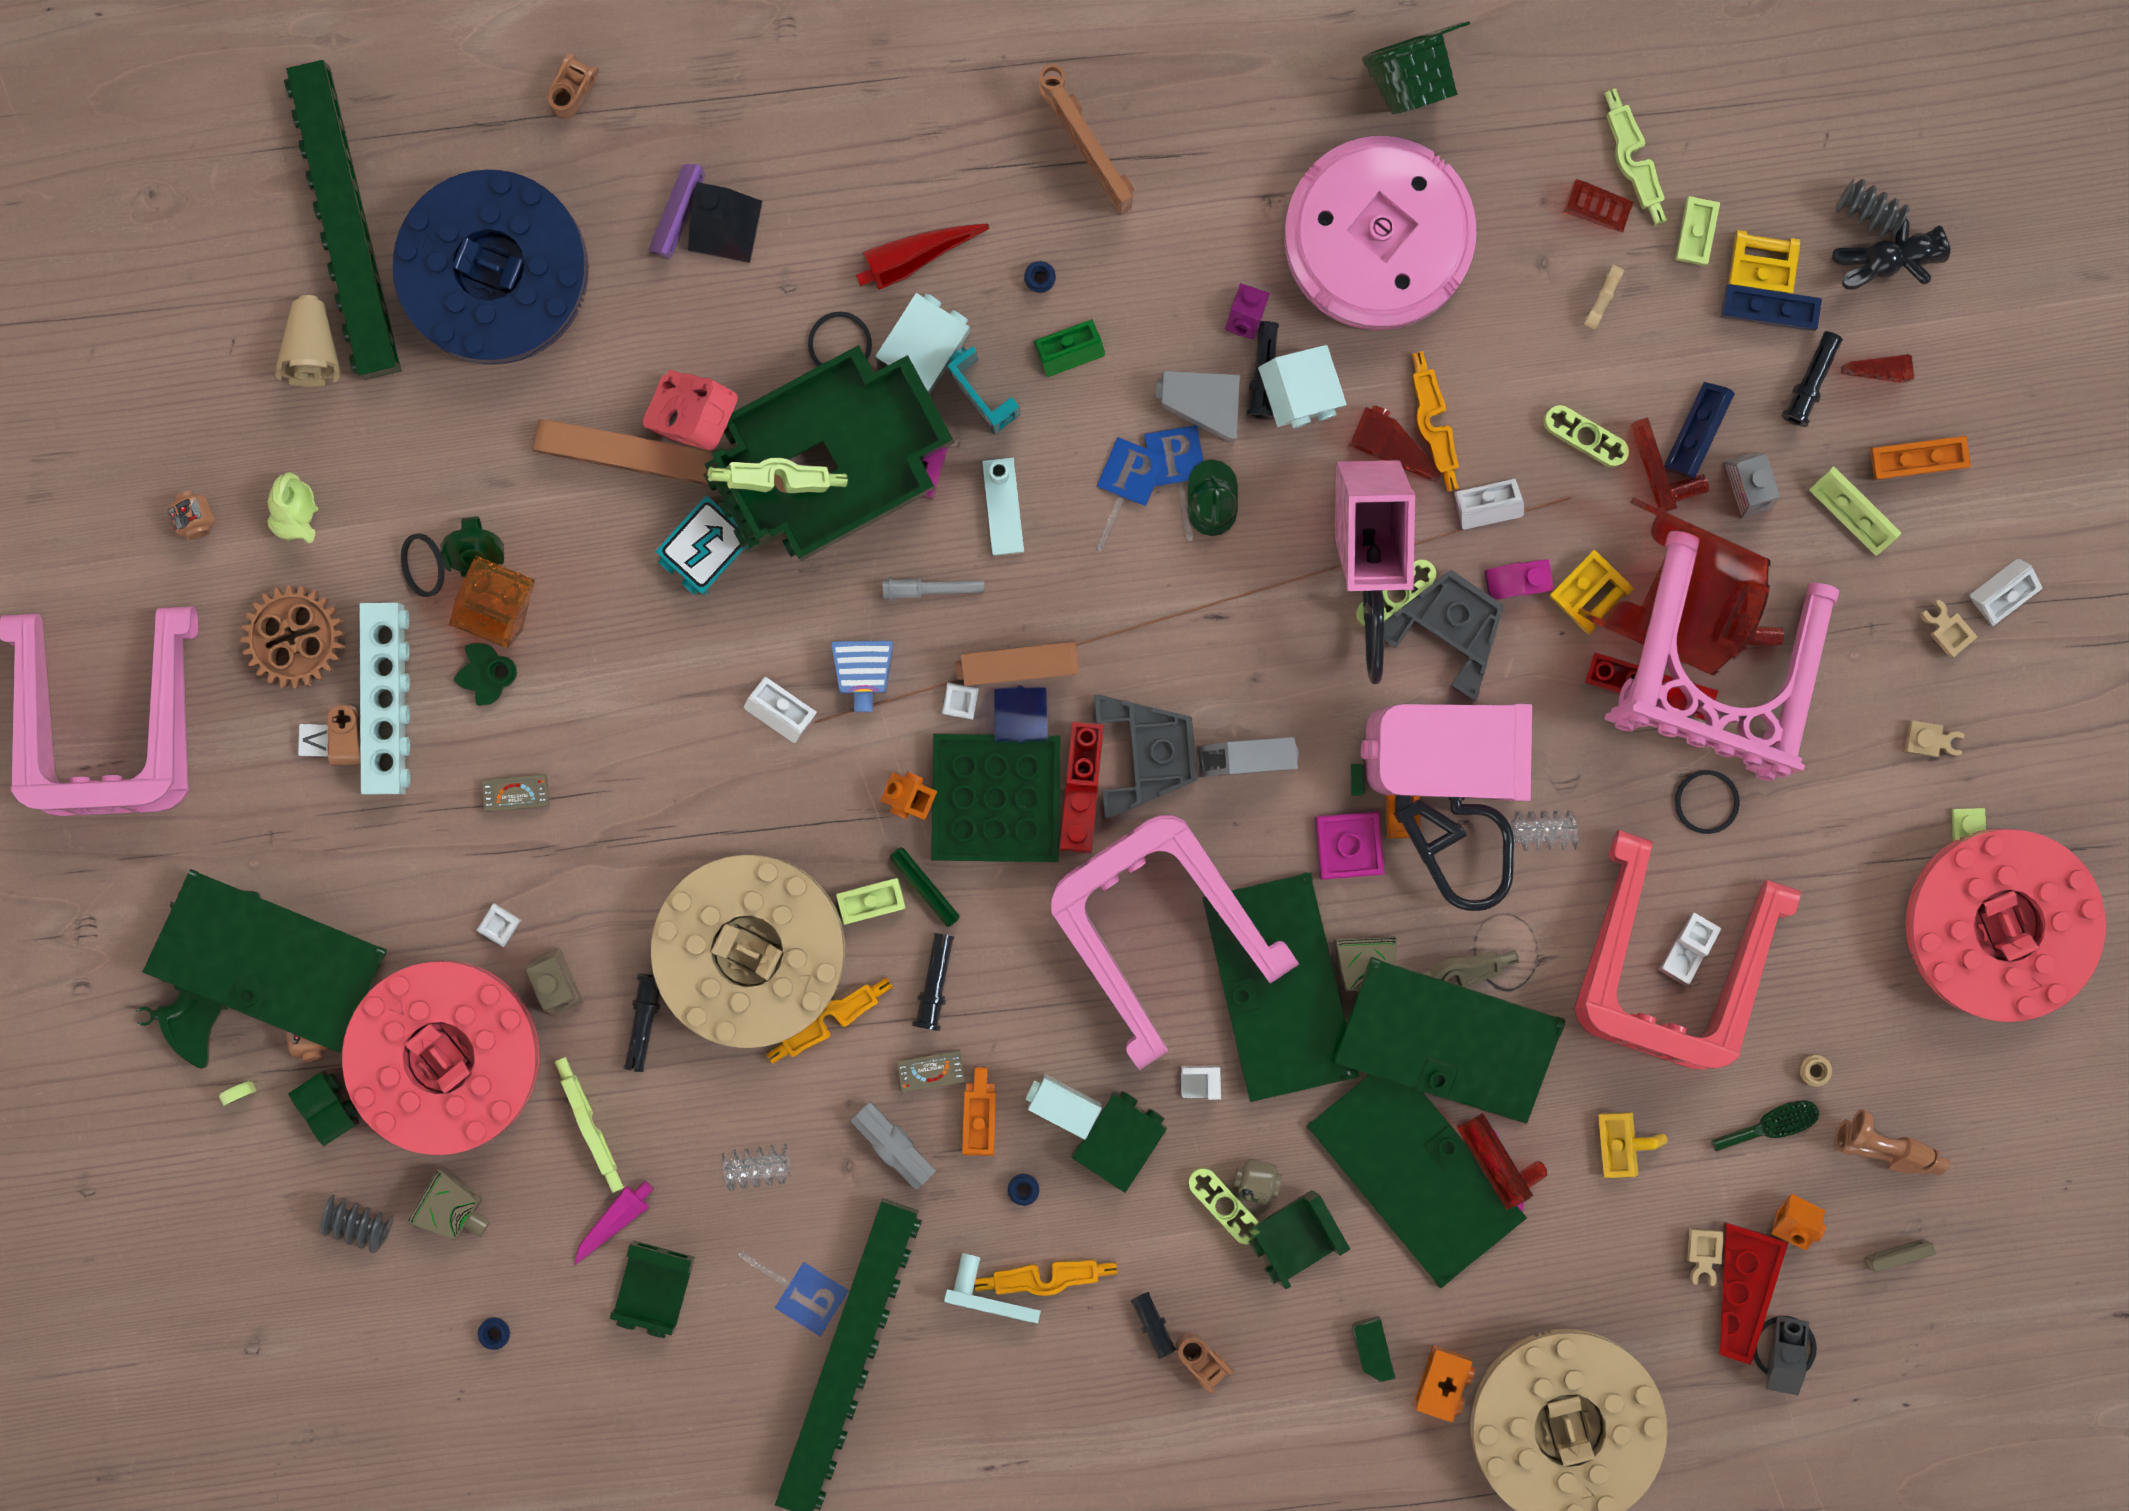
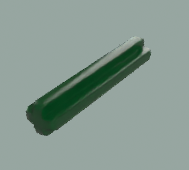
[890,847,960,927]

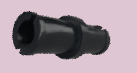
[1130,1292,1177,1359]

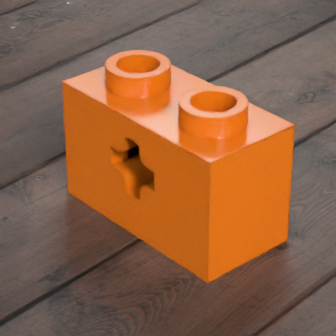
[1413,1345,1475,1423]

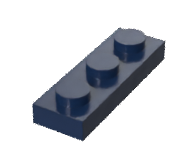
[1721,284,1822,331]
[1664,382,1735,479]

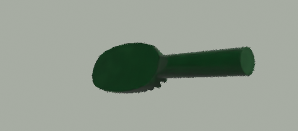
[1711,1100,1819,1152]

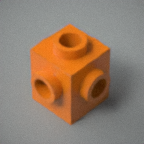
[880,771,937,820]

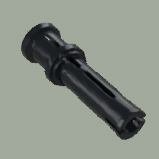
[1246,321,1279,420]
[1781,331,1843,427]
[912,933,954,1031]
[624,973,661,1072]

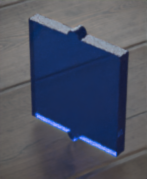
[994,685,1048,744]

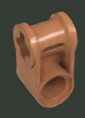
[547,53,599,119]
[327,705,361,766]
[1176,1332,1235,1394]

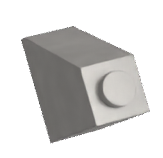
[1155,371,1240,442]
[1198,737,1299,777]

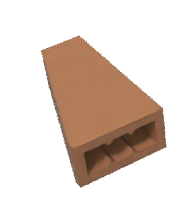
[955,640,1079,686]

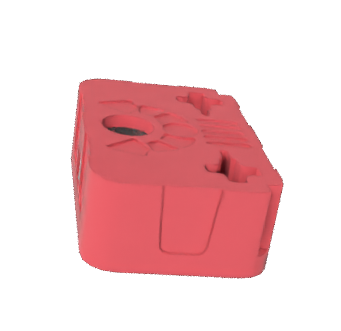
[643,370,738,450]

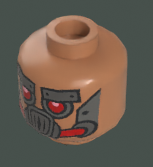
[167,491,215,540]

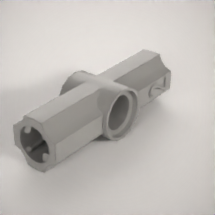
[850,1101,936,1190]

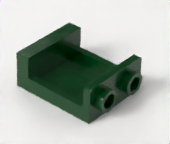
[1072,1091,1167,1193]

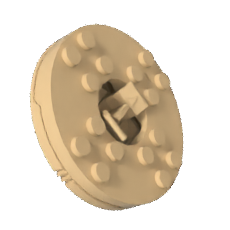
[651,855,846,1048]
[1470,1329,1667,1511]

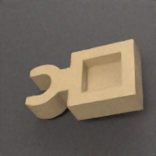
[1920,600,1977,658]
[1904,720,1965,757]
[1687,1228,1723,1286]

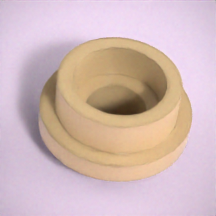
[1799,1055,1832,1087]

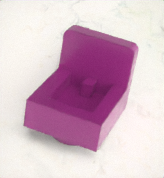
[1225,283,1270,339]

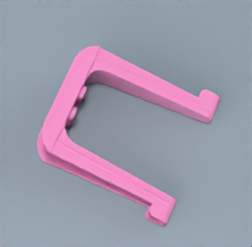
[0,606,198,816]
[1051,815,1299,1070]

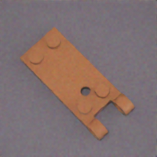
[1040,64,1134,215]

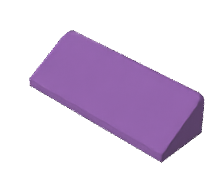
[649,164,705,260]

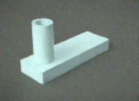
[982,457,1024,556]
[944,1253,1041,1324]

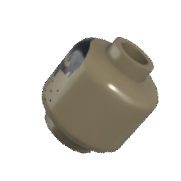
[1233,1159,1282,1204]

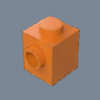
[1771,1193,1826,1251]

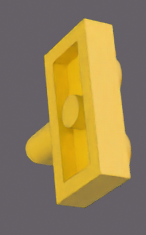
[1598,1112,1668,1178]

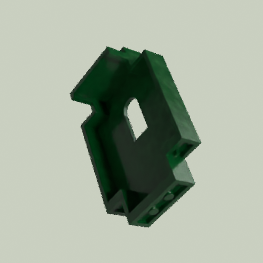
[703,345,955,561]

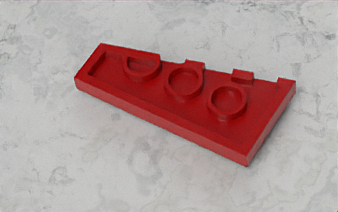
[1719,1222,1788,1365]

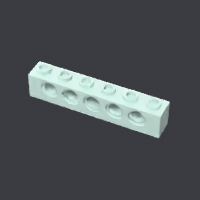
[360,603,411,795]

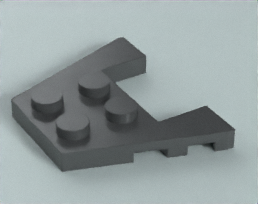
[1384,570,1504,701]
[1094,695,1197,818]

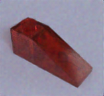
[1348,405,1441,482]

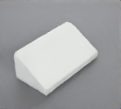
[1454,479,1524,530]
[1969,559,2043,626]
[744,677,817,743]

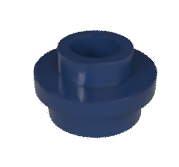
[1024,261,1056,293]
[1008,1173,1039,1206]
[478,1317,510,1350]

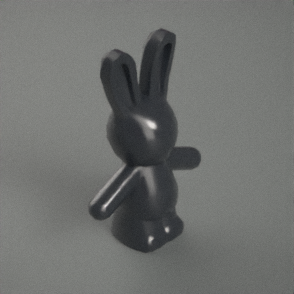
[1832,219,1951,290]

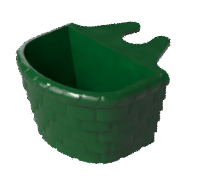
[1362,21,1470,114]

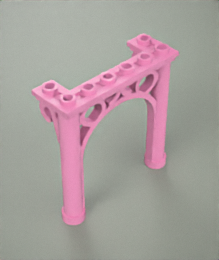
[1604,531,1840,781]

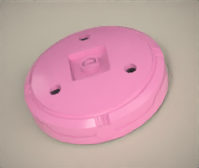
[1284,136,1477,331]

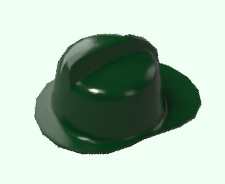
[1188,459,1238,536]

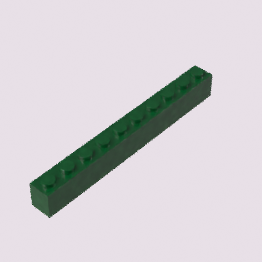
[284,60,402,380]
[775,1198,922,1511]

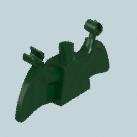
[136,891,261,1069]

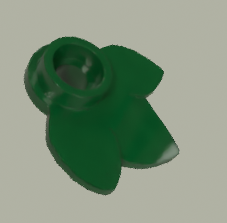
[454,643,517,706]

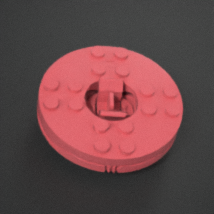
[1905,828,2106,1022]
[342,961,540,1155]

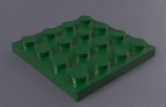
[931,734,1060,863]

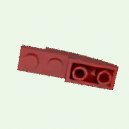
[1585,652,1719,721]
[1060,722,1104,854]

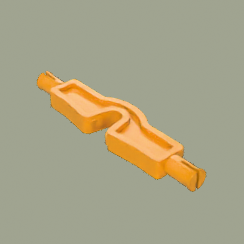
[1411,351,1459,492]
[766,976,894,1064]
[975,1259,1118,1296]

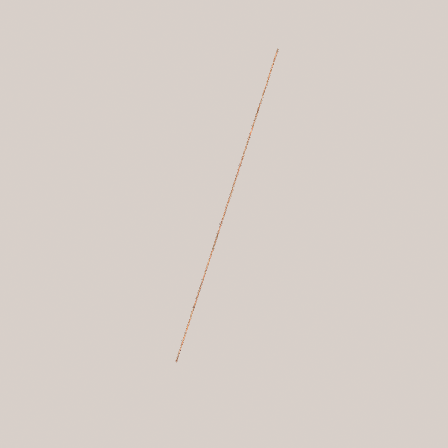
[815,496,1571,723]

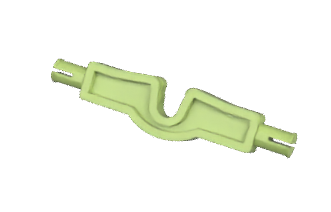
[1604,88,1667,226]
[707,458,848,493]
[554,1057,624,1193]

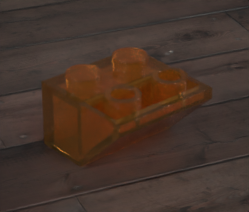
[449,556,535,649]

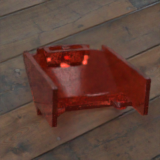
[1577,497,1771,676]

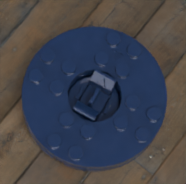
[393,169,589,365]

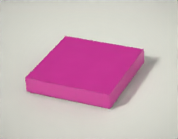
[1315,811,1385,880]

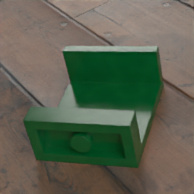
[1248,1190,1351,1289]
[609,1240,695,1338]

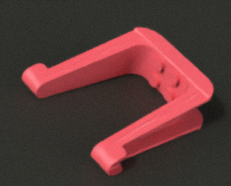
[1574,830,1801,1070]

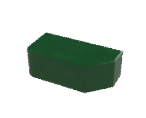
[1352,1316,1396,1382]

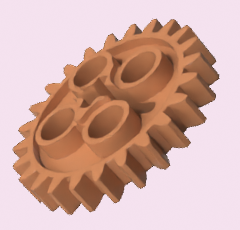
[240,585,346,689]

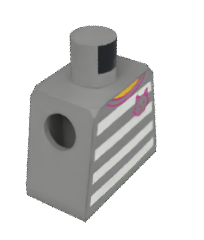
[1723,452,1780,519]

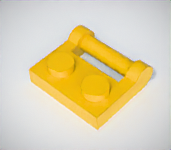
[1728,230,1800,294]
[1549,549,1634,635]

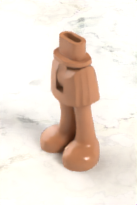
[1835,1109,1951,1176]

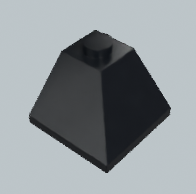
[688,182,763,263]

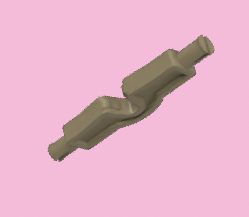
[1422,950,1519,988]

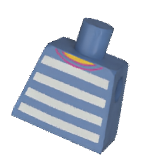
[832,641,894,712]

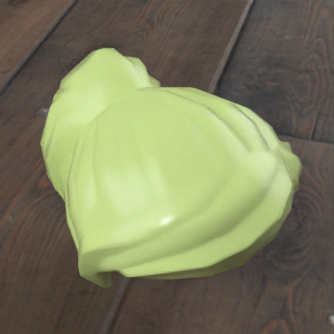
[267,472,318,543]

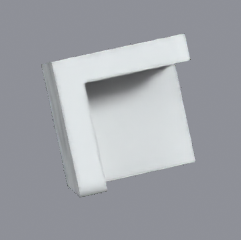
[1181,1065,1221,1100]

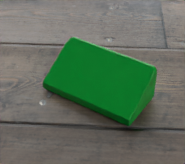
[1034,319,1105,377]

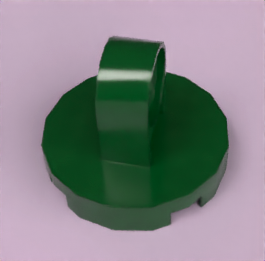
[440,516,504,578]

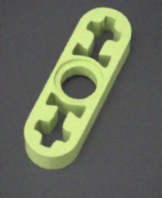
[1543,405,1629,467]
[1356,560,1436,626]
[1188,1167,1259,1245]

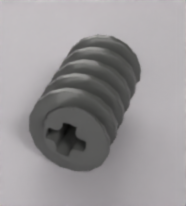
[1835,178,1910,238]
[321,1195,393,1253]

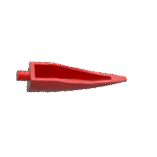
[856,223,989,290]

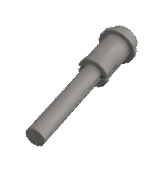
[882,577,984,602]

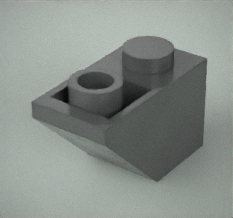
[1766,1316,1809,1396]

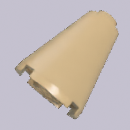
[275,295,340,387]

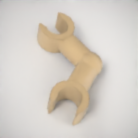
[1584,264,1624,330]

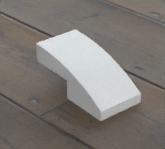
[1658,913,1722,986]

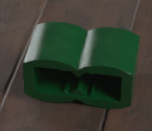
[288,1070,360,1147]

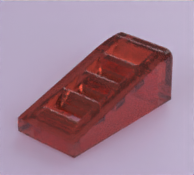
[1563,179,1633,233]
[1841,354,1914,383]

